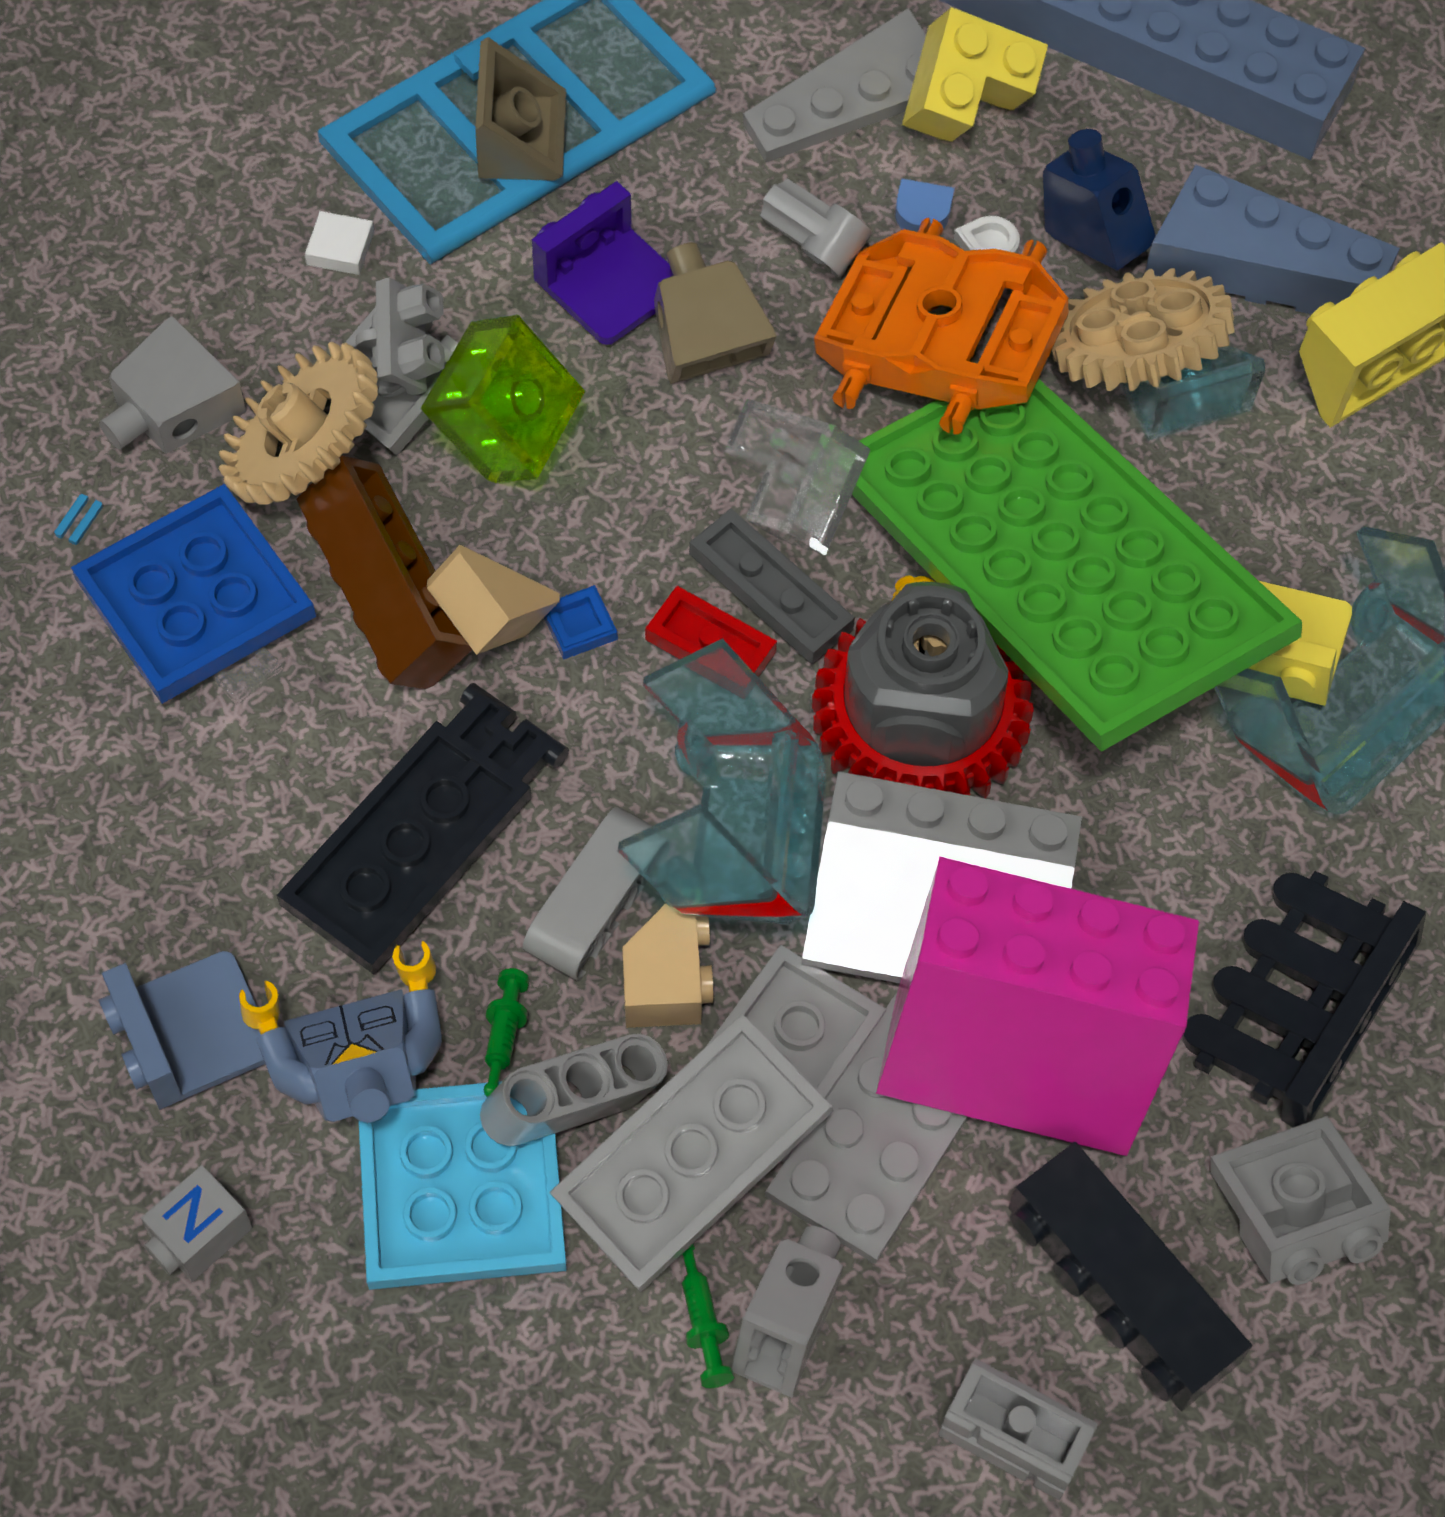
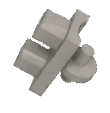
[356,277,445,396]

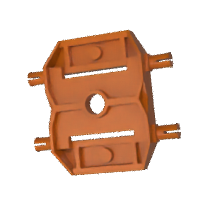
[814,218,1069,435]

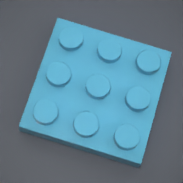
[359,1081,567,1290]

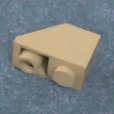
[622,886,713,1028]

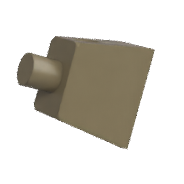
[654,242,776,384]

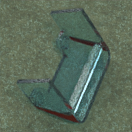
[1214,526,1445,814]
[617,639,826,925]

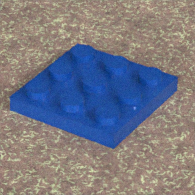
[71,484,316,704]

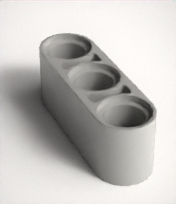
[523,807,671,981]
[480,1034,668,1146]

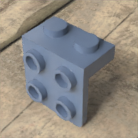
[98,951,265,1110]

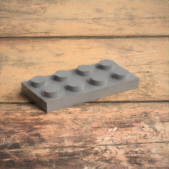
[765,992,968,1264]
[549,1013,833,1293]

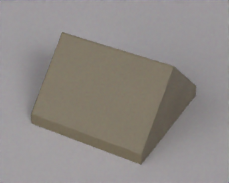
[475,37,566,181]

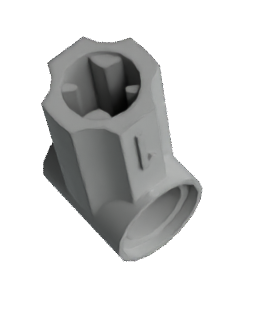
[759,178,873,278]

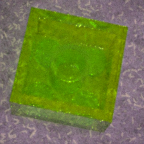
[420,315,586,483]

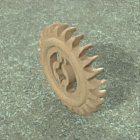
[219,342,378,505]

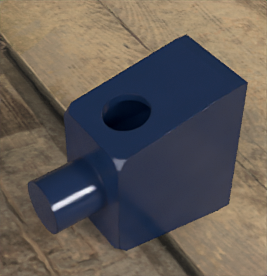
[1043,129,1156,271]

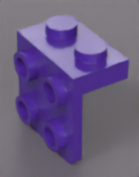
[532,181,673,345]

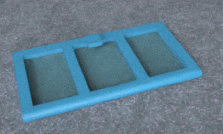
[317,0,716,265]

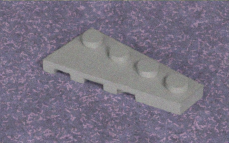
[743,8,926,163]

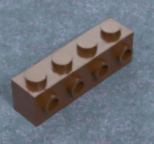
[296,455,472,689]

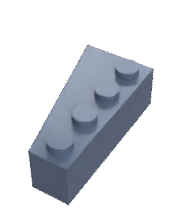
[1145,165,1400,314]

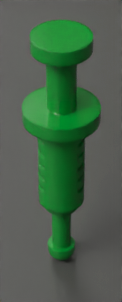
[483,968,530,1097]
[682,1243,734,1388]

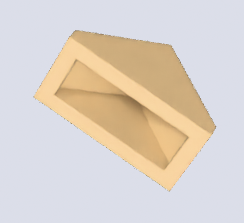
[427,545,560,655]

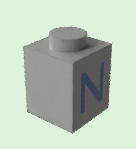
[141,1165,253,1282]

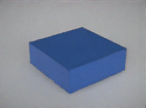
[544,585,618,660]

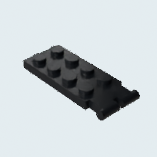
[277,683,569,975]

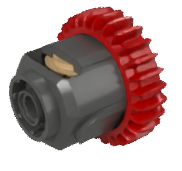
[812,582,1034,799]

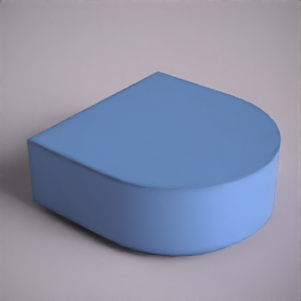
[895,178,954,232]

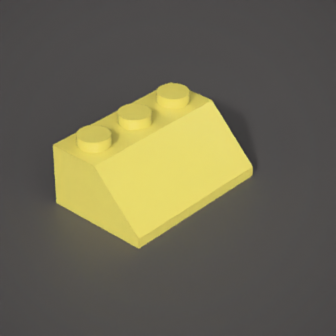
[1299,242,1445,428]

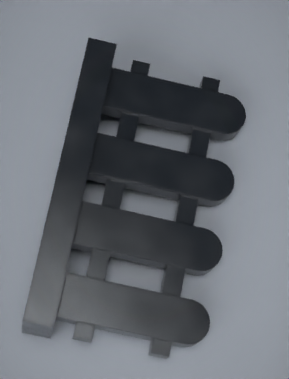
[1183,871,1426,1127]

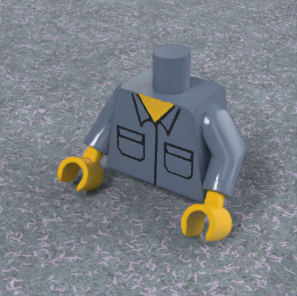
[239,941,442,1123]

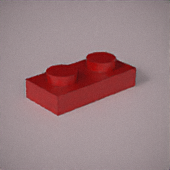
[645,586,777,696]

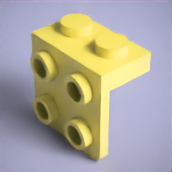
[1225,581,1353,706]

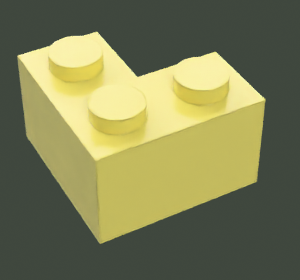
[902,7,1048,142]

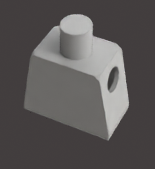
[99,316,246,453]
[732,1226,843,1398]

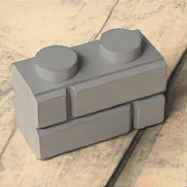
[938,1358,1098,1500]

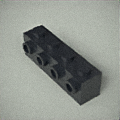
[1008,1141,1253,1412]

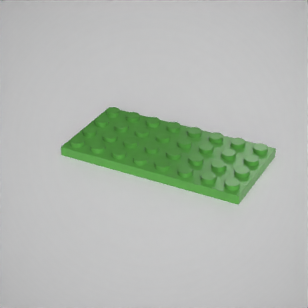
[829,378,1302,752]

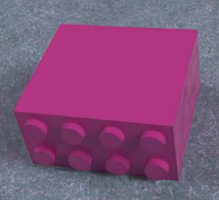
[876,856,1199,1156]

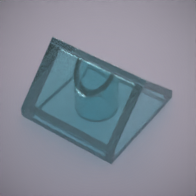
[1120,345,1266,441]

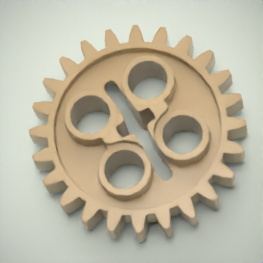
[1052,268,1235,391]

